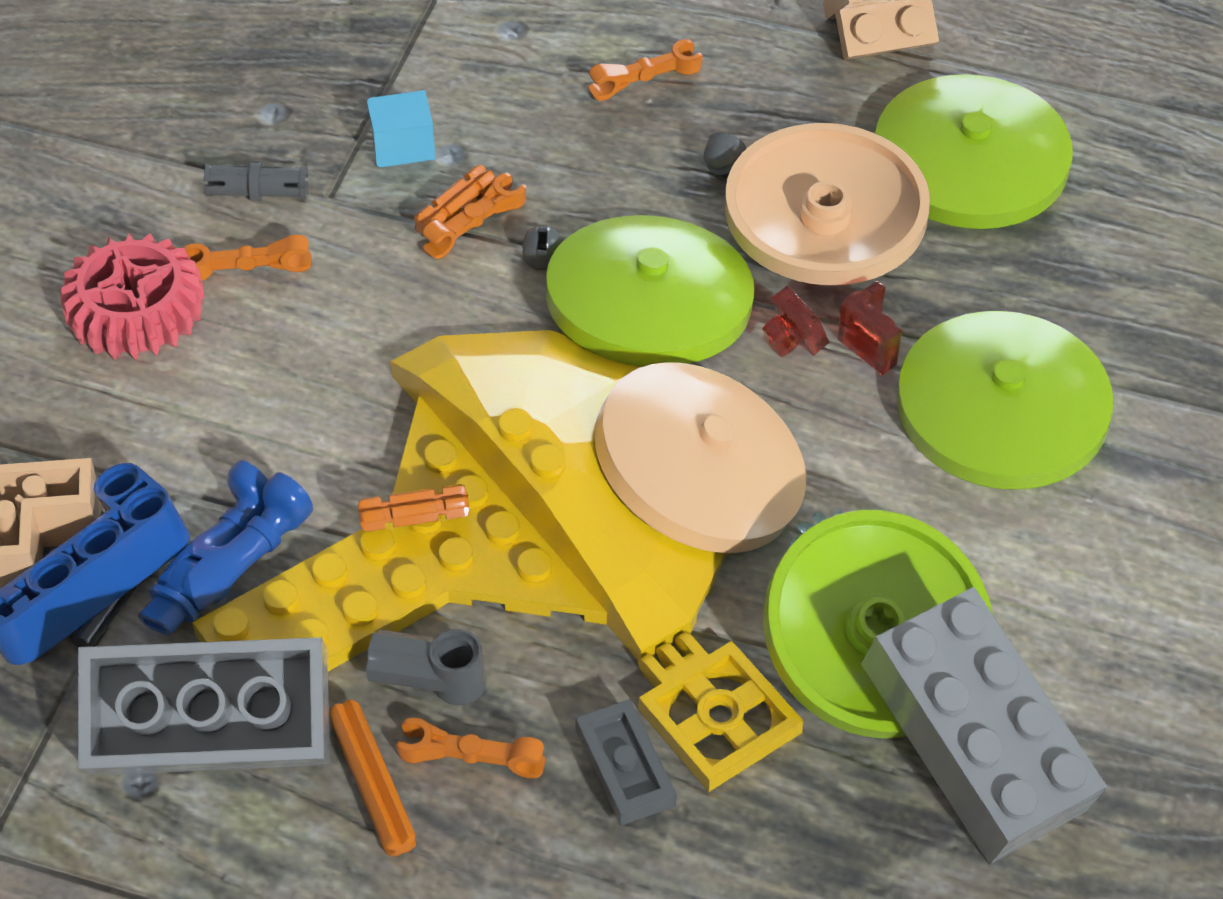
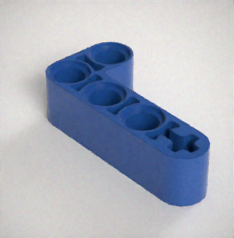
[0,463,190,665]

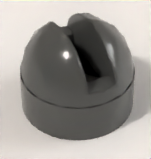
[704,133,746,176]
[522,225,563,270]

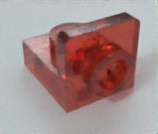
[838,281,902,375]

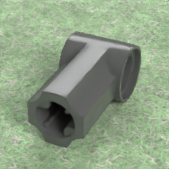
[366,629,486,705]

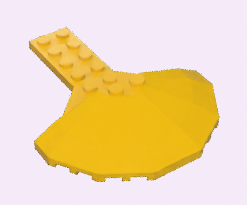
[192,330,730,672]

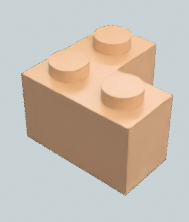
[0,458,101,589]

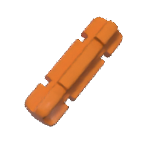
[414,165,495,234]
[358,484,469,532]

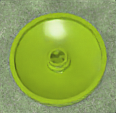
[875,74,1073,229]
[545,215,754,366]
[897,311,1114,490]
[763,510,993,738]

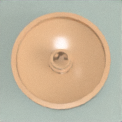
[725,123,930,285]
[594,363,806,553]

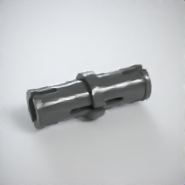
[204,161,309,201]

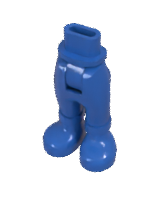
[138,460,313,636]

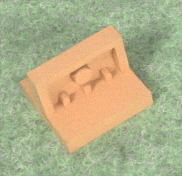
[823,0,939,60]

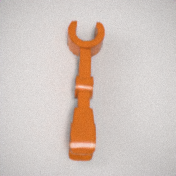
[588,39,703,101]
[423,173,527,259]
[184,234,312,281]
[396,718,546,778]

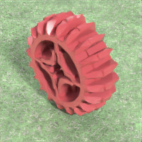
[60,232,205,360]

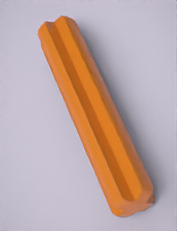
[329,699,416,857]

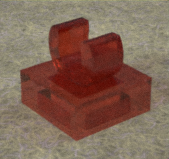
[762,285,830,357]

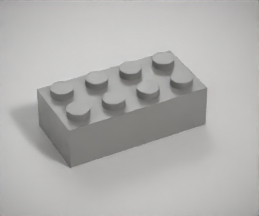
[861,587,1107,865]
[78,637,330,776]

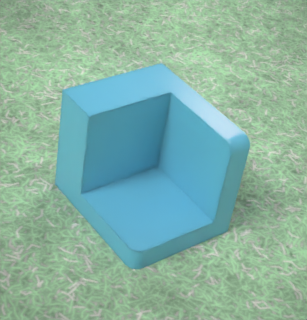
[367,90,435,167]

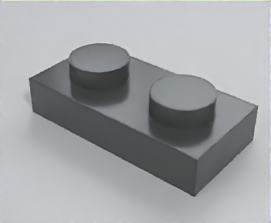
[575,699,677,826]

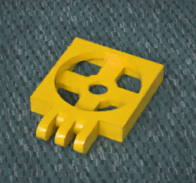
[638,631,804,792]

